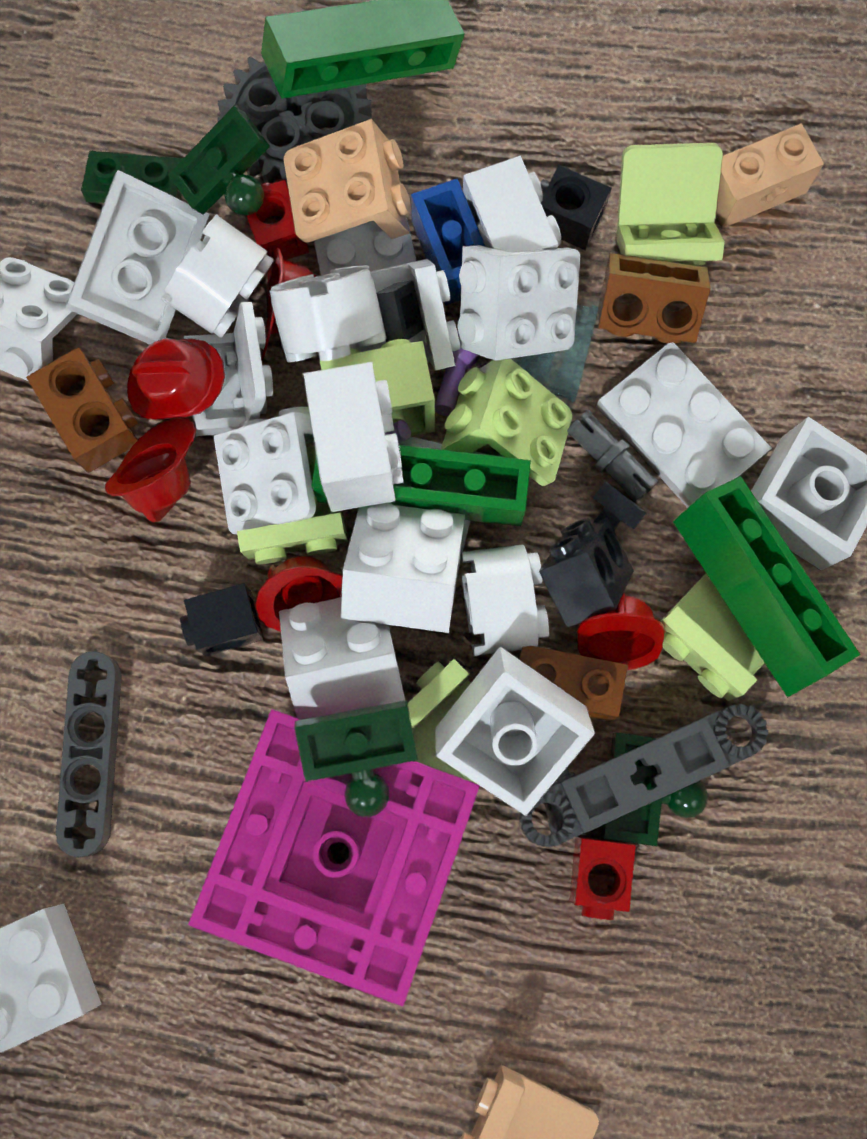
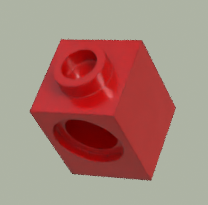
[246,180,309,260]
[569,837,636,920]

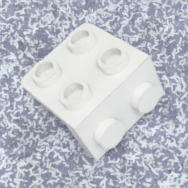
[458,245,580,361]
[0,258,77,381]
[349,259,460,370]
[183,302,273,436]
[214,407,316,534]

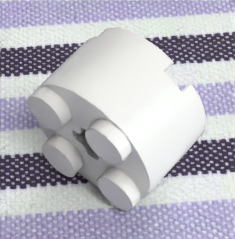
[161,215,274,338]
[269,265,387,362]
[460,544,549,656]

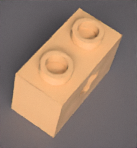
[716,123,824,228]

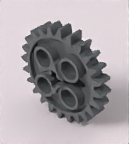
[217,57,372,186]

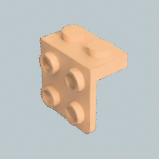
[284,119,412,242]
[460,1065,599,1139]

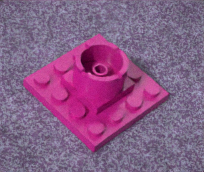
[188,709,480,1007]

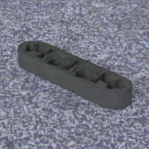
[56,651,122,858]

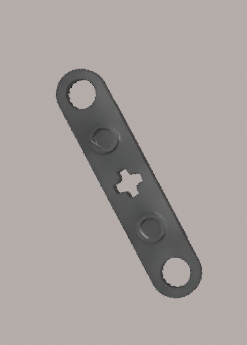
[519,704,768,847]

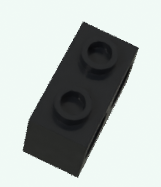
[539,517,634,627]

